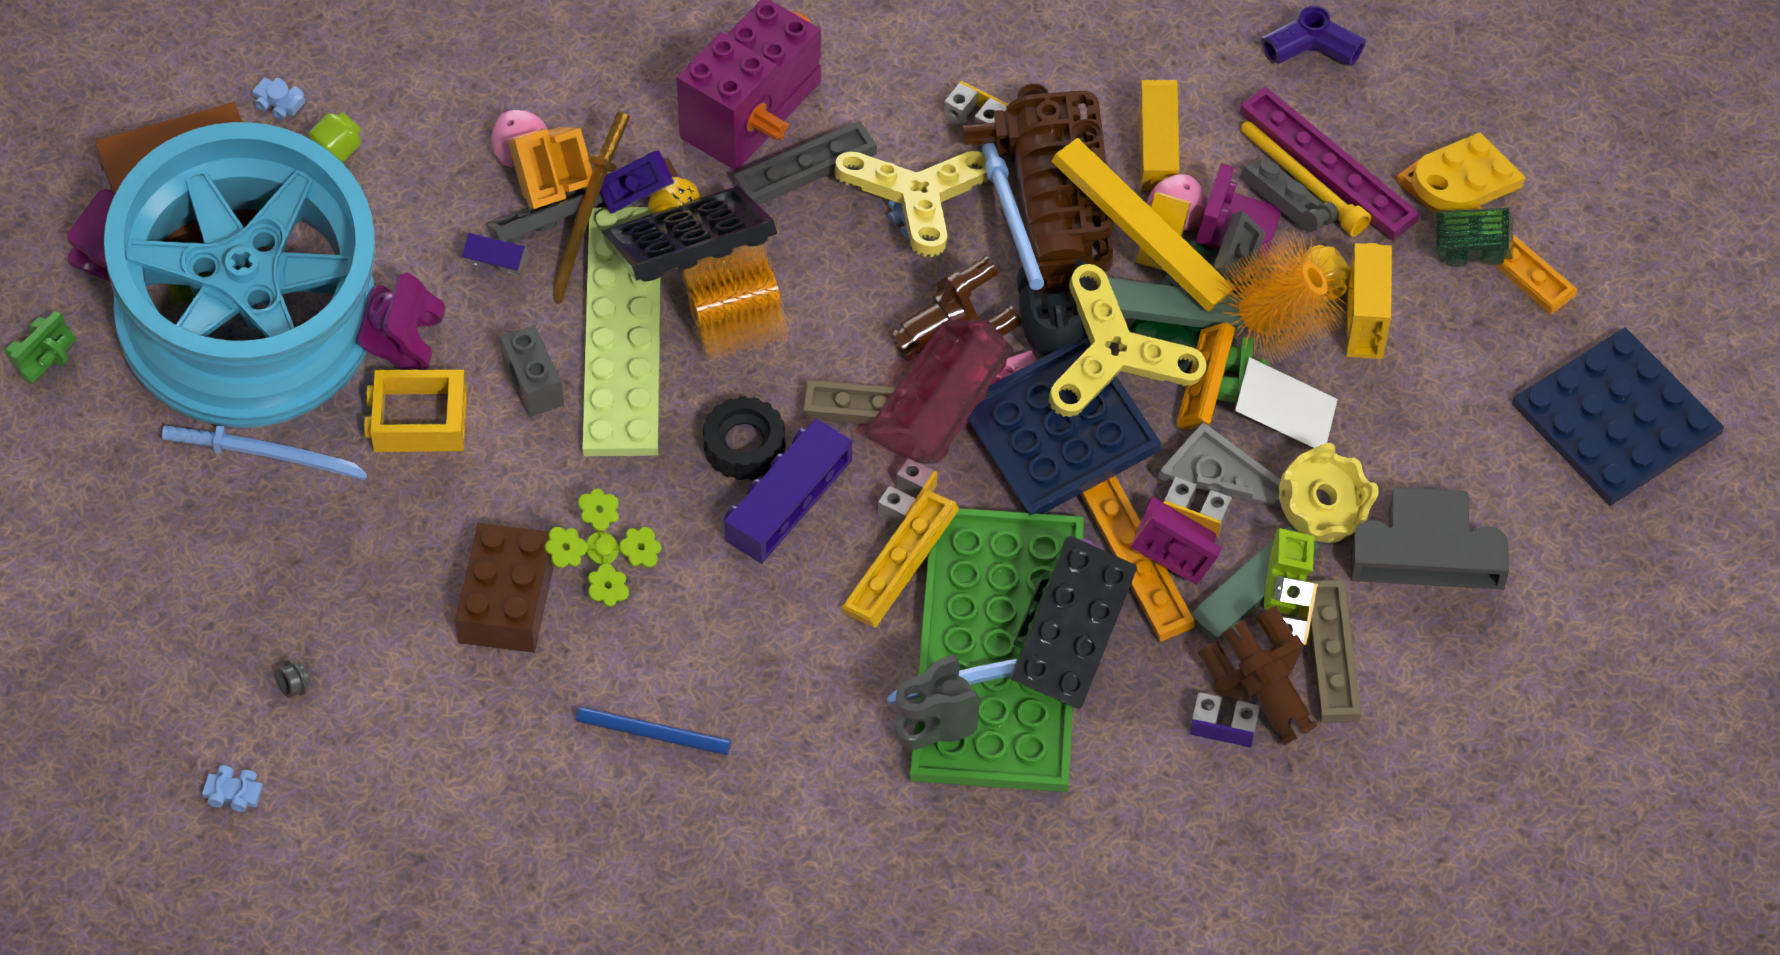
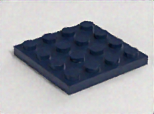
[1512,327,1724,506]
[958,335,1162,515]

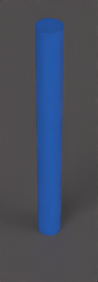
[576,706,731,755]

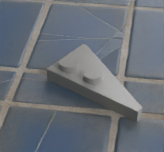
[1158,422,1281,508]

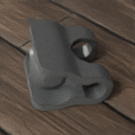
[895,655,979,750]

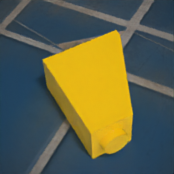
[1137,80,1179,191]

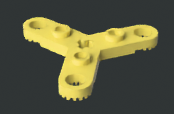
[834,151,989,257]
[1048,264,1207,418]

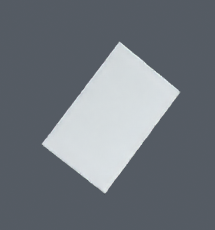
[1235,357,1338,448]

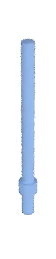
[982,143,1044,290]

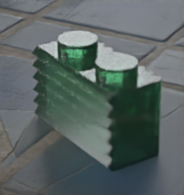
[1436,207,1513,267]

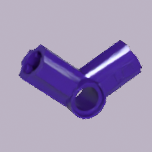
[1261,6,1366,66]

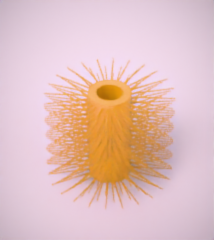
[1217,231,1349,364]
[681,244,789,362]

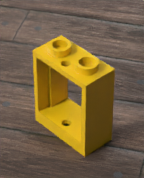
[1346,243,1392,359]
[364,370,467,452]

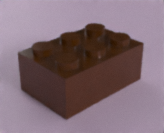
[455,523,554,653]

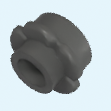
[275,660,310,698]

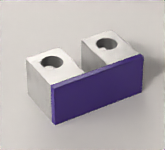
[462,233,530,277]
[1190,692,1260,748]

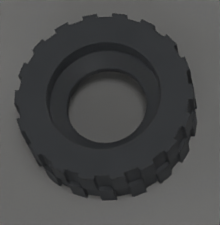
[703,396,786,481]

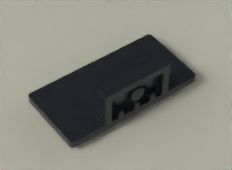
[1010,536,1137,709]

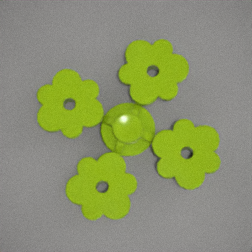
[544,488,662,607]

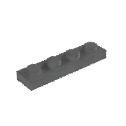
[734,121,877,205]
[486,187,607,243]

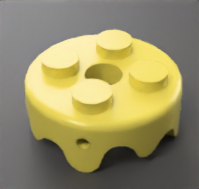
[1279,443,1379,543]

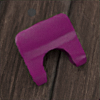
[67,189,114,282]
[357,272,445,370]

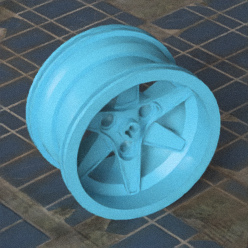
[104,122,375,428]

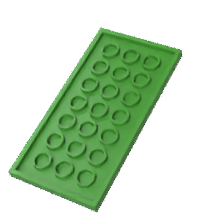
[910,508,1084,792]

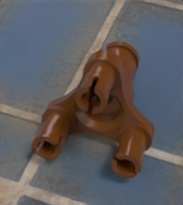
[888,255,1022,361]
[1197,605,1317,746]

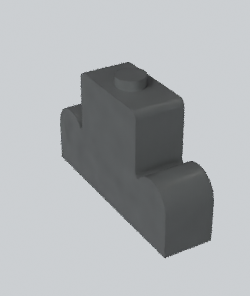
[1351,487,1509,590]

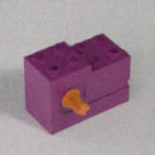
[676,0,821,171]

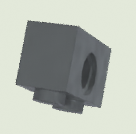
[500,325,564,418]

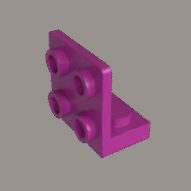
[1196,163,1282,263]
[1131,497,1222,585]

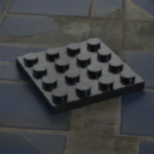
[602,186,777,282]

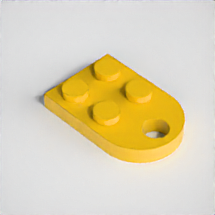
[1412,132,1526,213]

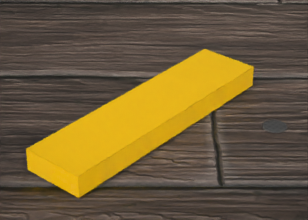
[841,489,959,628]

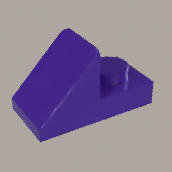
[600,150,674,214]

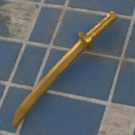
[553,111,630,304]

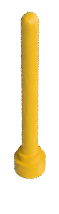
[1241,121,1371,237]

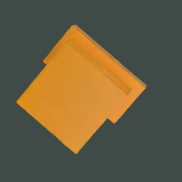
[508,127,593,209]

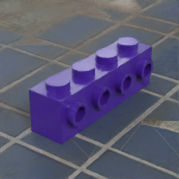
[724,418,852,564]

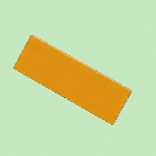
[1176,322,1235,431]

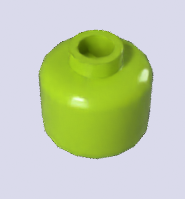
[308,112,361,163]

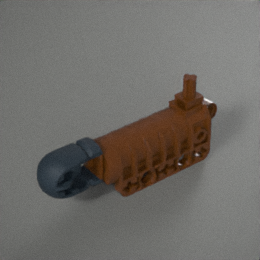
[963,83,1113,356]

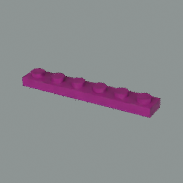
[1240,86,1419,241]

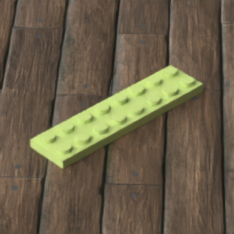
[583,207,661,456]

